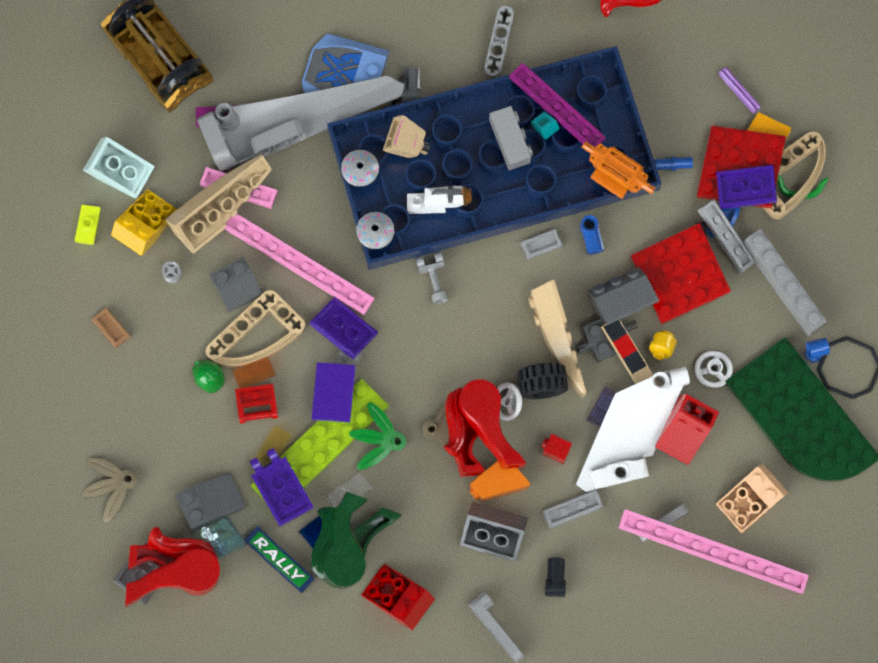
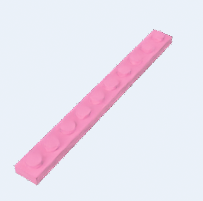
[224,214,375,315]
[618,509,809,594]

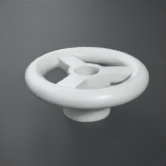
[694,351,733,388]
[497,382,522,421]

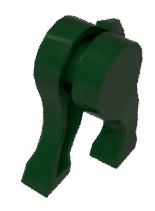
[311,492,402,589]

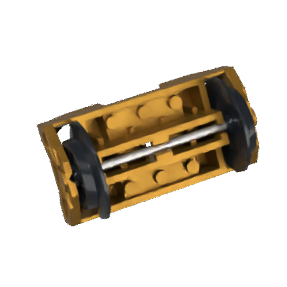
[101,0,214,113]

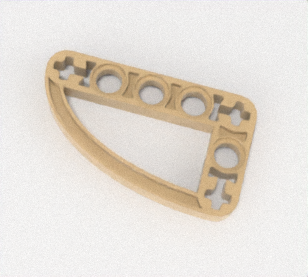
[762,131,826,220]
[206,290,305,367]

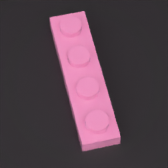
[200,167,278,209]

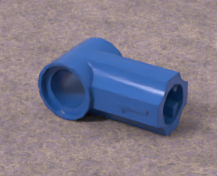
[580,215,604,255]
[805,338,830,363]

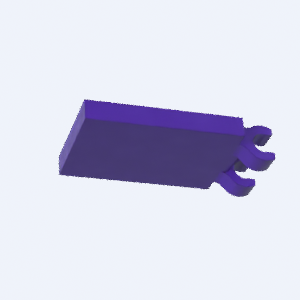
[250,448,314,527]

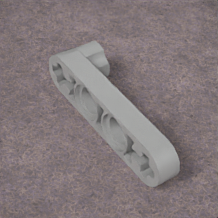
[485,6,514,78]
[468,591,524,663]

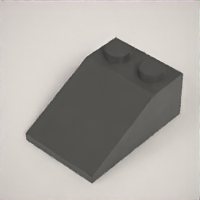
[175,473,246,533]

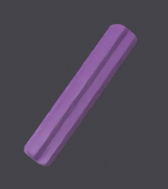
[718,67,761,113]

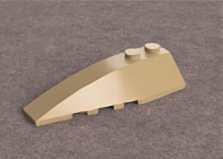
[165,155,272,254]
[528,280,586,398]

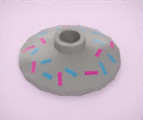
[341,150,379,187]
[356,212,394,249]

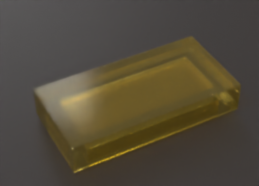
[256,426,292,465]

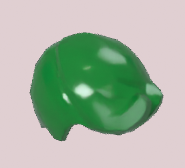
[192,360,225,393]

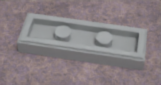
[542,489,604,529]

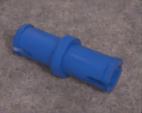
[654,156,693,171]

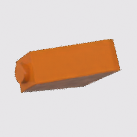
[469,461,531,502]

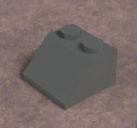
[209,257,262,313]

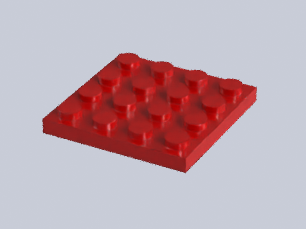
[697,126,786,209]
[631,223,731,325]

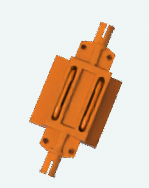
[582,141,656,199]

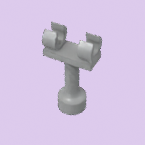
[416,252,448,304]

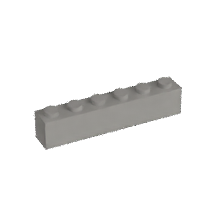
[743,229,827,337]

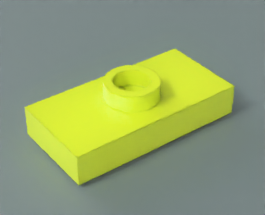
[75,205,101,245]

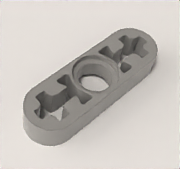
[639,504,689,542]

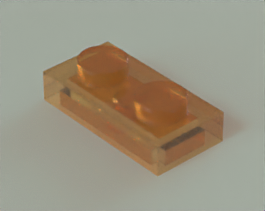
[232,357,276,388]

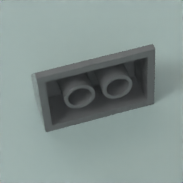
[588,267,659,325]
[460,502,528,562]

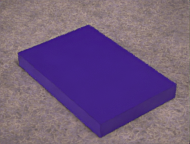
[716,165,777,209]
[310,297,378,360]
[311,362,356,423]

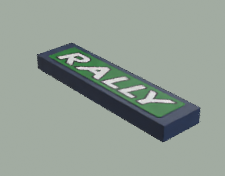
[244,526,315,594]

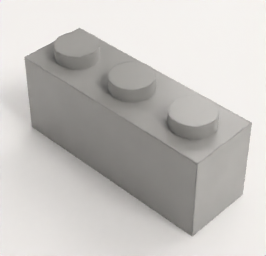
[489,106,533,170]

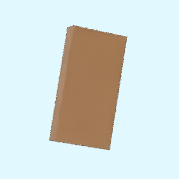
[91,308,131,349]

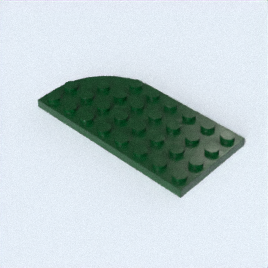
[725,337,878,482]

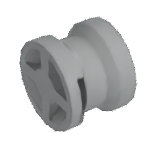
[162,261,182,283]

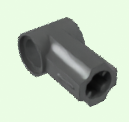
[402,67,421,103]

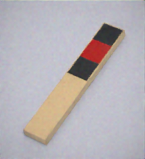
[601,320,660,386]

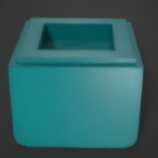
[530,111,559,139]

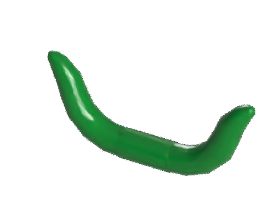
[777,175,829,199]

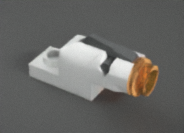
[407,186,472,214]

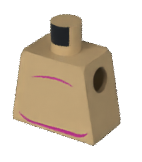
[383,115,431,158]

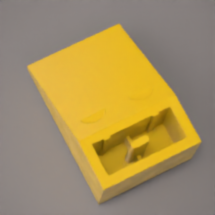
[111,189,178,256]

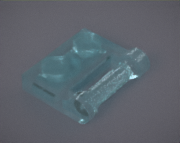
[201,517,246,559]

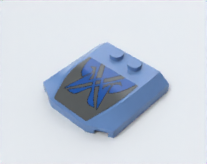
[302,34,389,114]

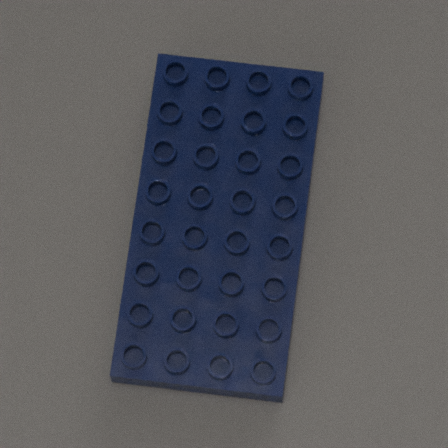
[327,46,662,270]

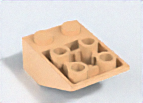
[716,464,789,533]

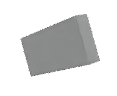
[520,229,563,261]

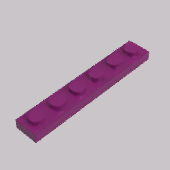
[509,63,606,147]

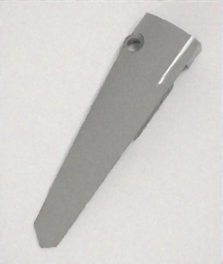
[197,76,405,172]

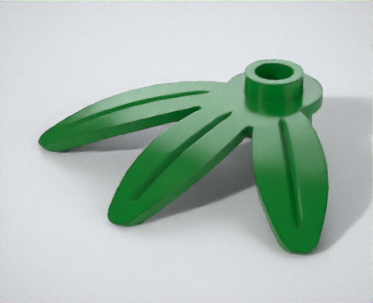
[349,402,406,470]

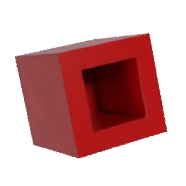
[541,434,573,464]

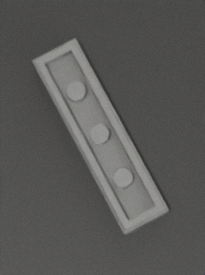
[697,199,756,273]

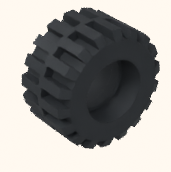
[517,363,568,399]

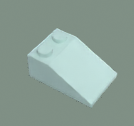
[83,137,155,199]

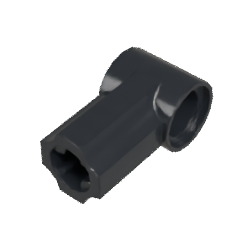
[545,557,566,597]

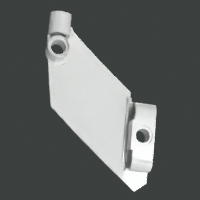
[576,367,690,492]

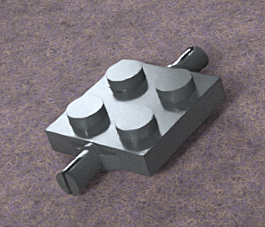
[576,318,638,362]

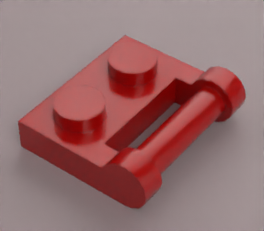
[235,384,278,424]

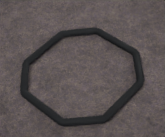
[818,337,878,399]

